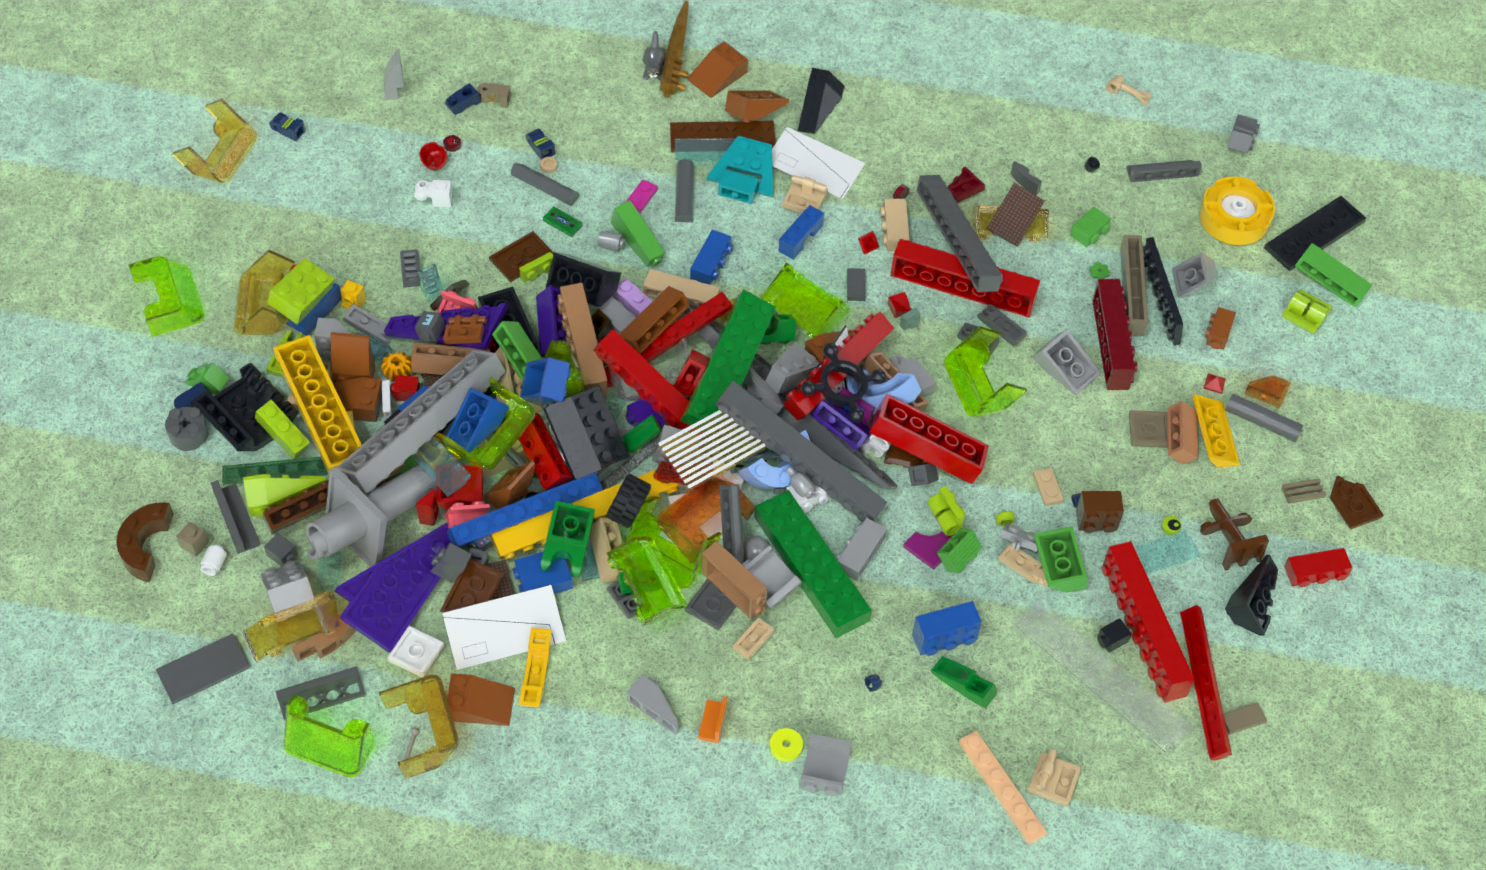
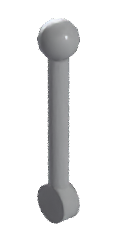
[400,727,419,768]

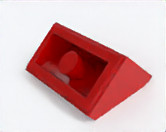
[416,489,439,526]

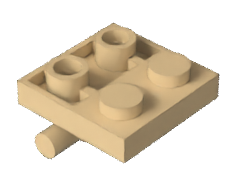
[782,175,828,214]
[1028,749,1081,807]

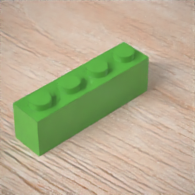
[1295,243,1372,307]
[492,321,542,382]

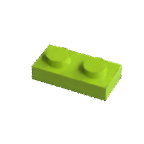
[519,252,553,283]

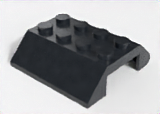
[192,363,298,451]
[543,385,630,480]

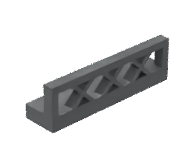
[275,666,366,721]

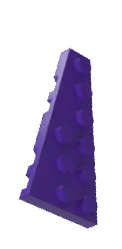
[384,303,507,350]

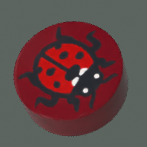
[443,135,461,152]
[893,184,910,199]

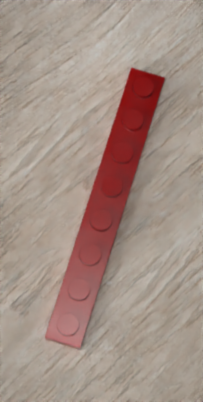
[604,292,733,389]
[1180,605,1232,761]

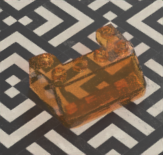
[657,476,756,564]

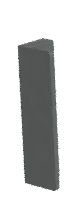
[1126,160,1202,182]
[211,480,260,554]

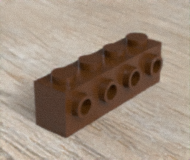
[262,480,329,534]

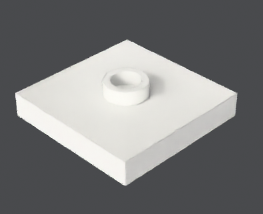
[387,626,444,678]

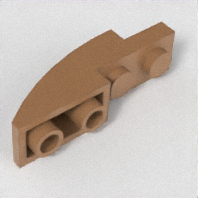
[292,615,356,662]

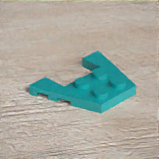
[707,136,773,198]

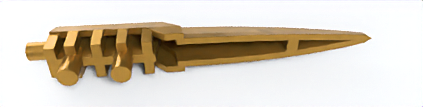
[660,1,689,98]

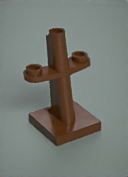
[1200,498,1269,571]

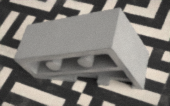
[765,342,819,394]

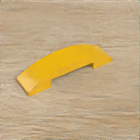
[519,627,552,708]

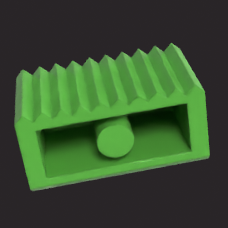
[1070,206,1111,247]
[937,528,983,573]

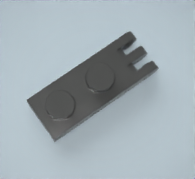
[977,304,1027,346]

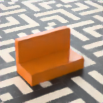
[698,696,728,743]

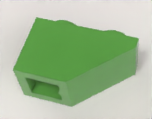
[185,362,230,394]

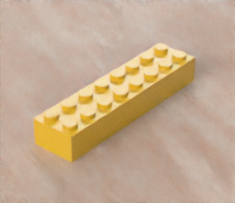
[273,335,362,474]

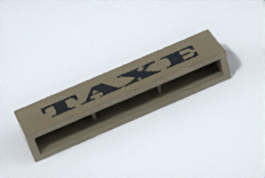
[1120,235,1148,336]

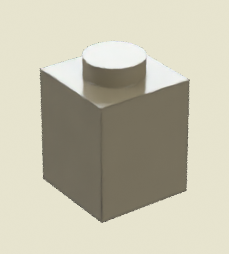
[176,522,209,557]

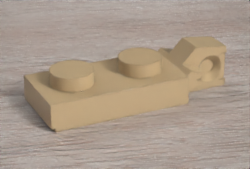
[998,544,1048,588]

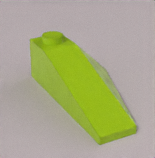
[243,474,327,518]

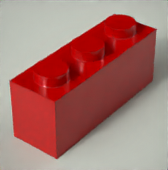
[1284,548,1353,587]

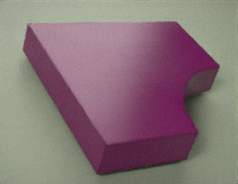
[903,531,952,570]

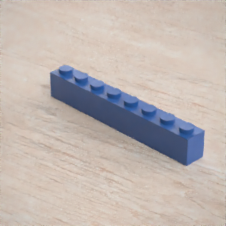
[446,472,603,548]

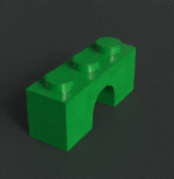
[760,314,796,345]

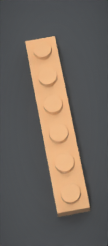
[958,730,1047,845]

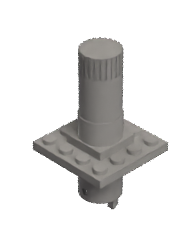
[306,463,437,567]

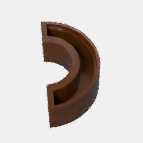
[116,503,174,582]

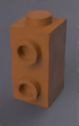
[1205,307,1236,350]

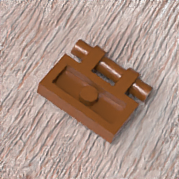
[443,315,487,344]

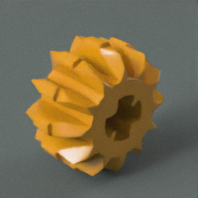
[381,351,413,382]

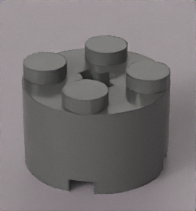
[165,407,208,451]

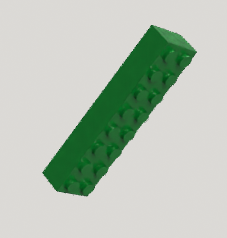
[680,289,776,436]
[754,490,872,638]

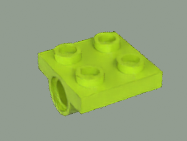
[1282,289,1333,334]
[927,486,965,536]

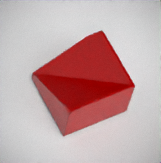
[888,292,911,318]

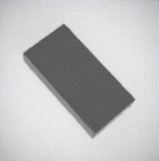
[847,268,866,301]

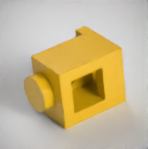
[340,280,366,309]

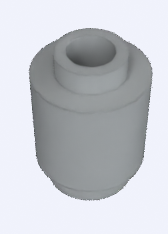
[598,230,626,252]

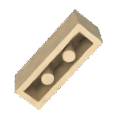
[880,199,910,251]
[590,518,630,582]

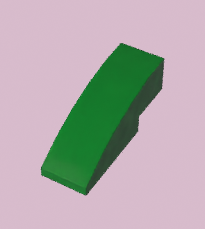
[931,656,997,708]

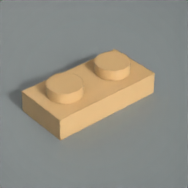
[1033,468,1064,506]
[733,617,774,660]

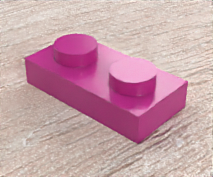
[626,179,658,213]

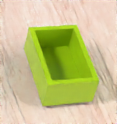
[267,258,335,325]

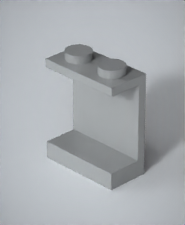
[742,545,802,610]
[800,733,852,796]

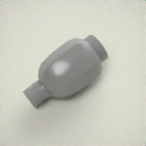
[786,466,816,499]

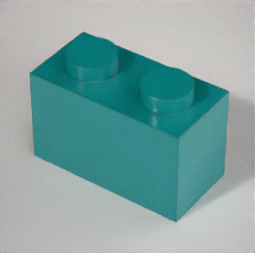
[718,169,759,204]

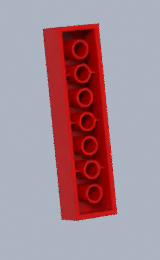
[890,239,1041,318]
[1101,541,1195,703]

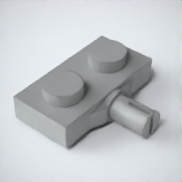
[1000,524,1037,552]

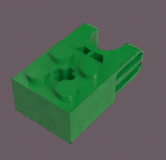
[541,501,595,578]

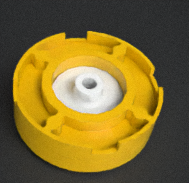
[1199,177,1275,245]

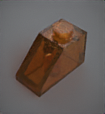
[1244,375,1291,409]

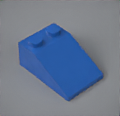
[445,388,509,453]

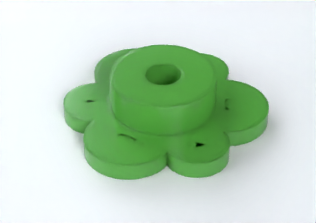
[1089,262,1110,279]

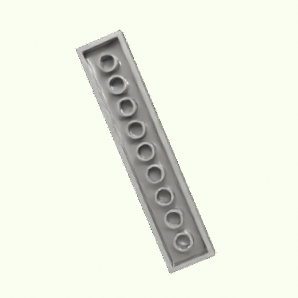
[337,349,506,493]

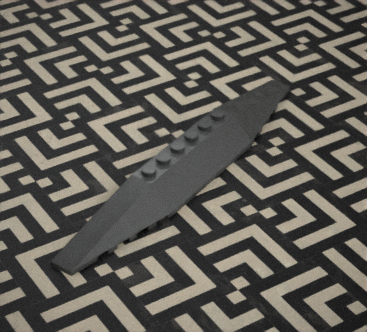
[684,299,898,489]

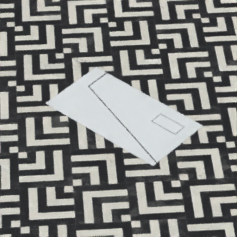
[772,127,865,199]
[443,585,566,670]

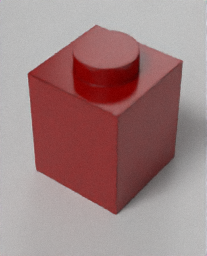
[391,375,420,401]

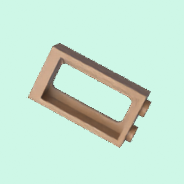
[702,541,767,619]

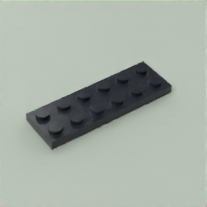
[1264,196,1366,271]
[1143,237,1183,346]

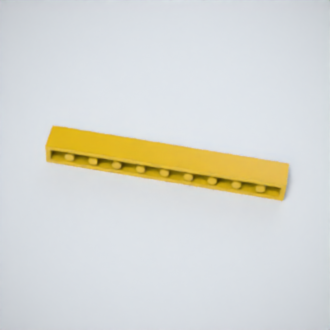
[490,463,682,560]

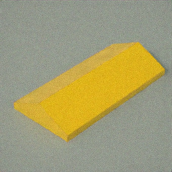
[1192,394,1240,467]

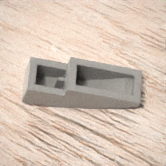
[384,51,404,100]

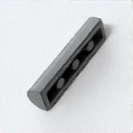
[675,159,694,223]
[511,163,580,206]
[1225,394,1303,442]
[719,484,744,564]

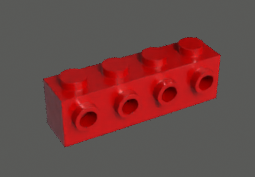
[512,412,572,490]

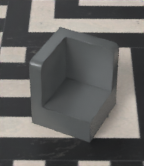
[908,462,939,486]

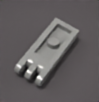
[343,304,392,345]

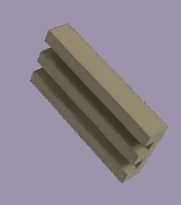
[1282,479,1326,504]

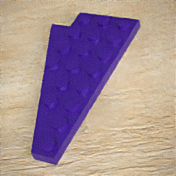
[334,523,461,653]

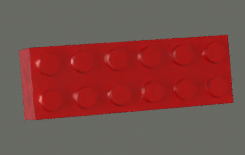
[869,394,989,484]

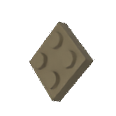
[1129,410,1168,448]

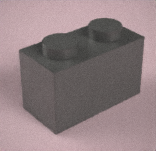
[430,543,471,583]

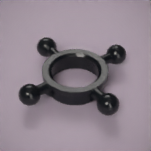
[801,343,886,423]

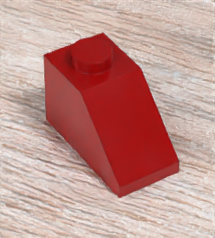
[673,349,709,397]

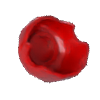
[419,142,448,171]

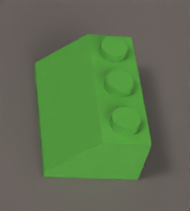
[1034,526,1088,592]

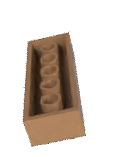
[557,283,607,398]

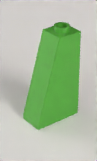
[610,200,665,267]

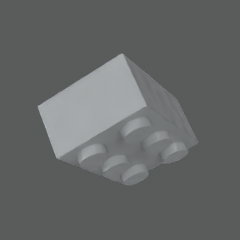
[260,560,315,613]

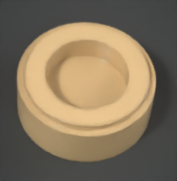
[540,157,558,173]

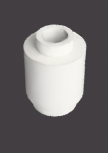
[200,545,227,576]

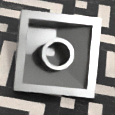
[1172,252,1217,298]

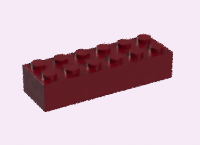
[1092,279,1138,390]

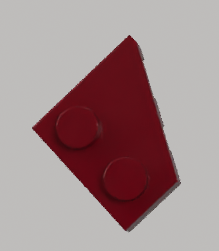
[947,166,985,203]

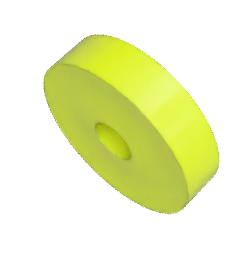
[769,728,803,762]

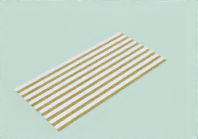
[658,410,767,491]

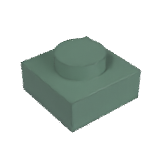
[900,308,920,330]

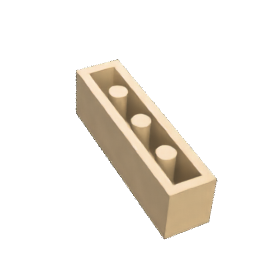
[643,269,720,307]

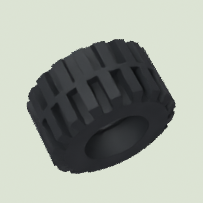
[607,473,651,528]

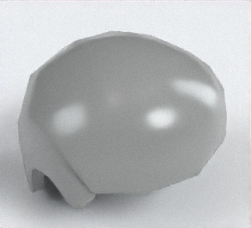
[743,536,771,561]

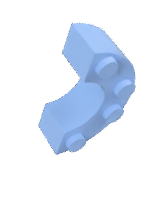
[847,370,922,414]
[737,430,810,490]

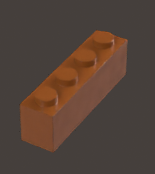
[619,286,690,354]

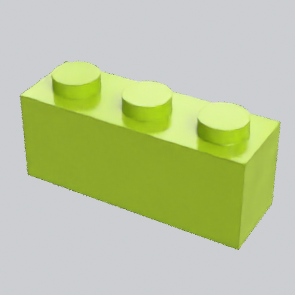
[255,400,310,460]

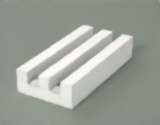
[382,380,392,420]

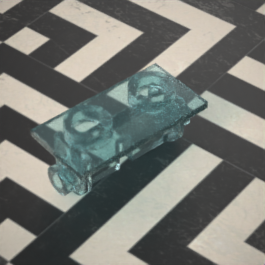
[356,332,393,363]
[581,542,600,581]

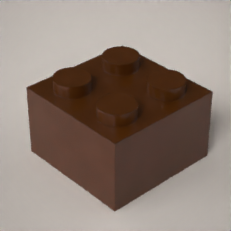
[1076,491,1124,533]

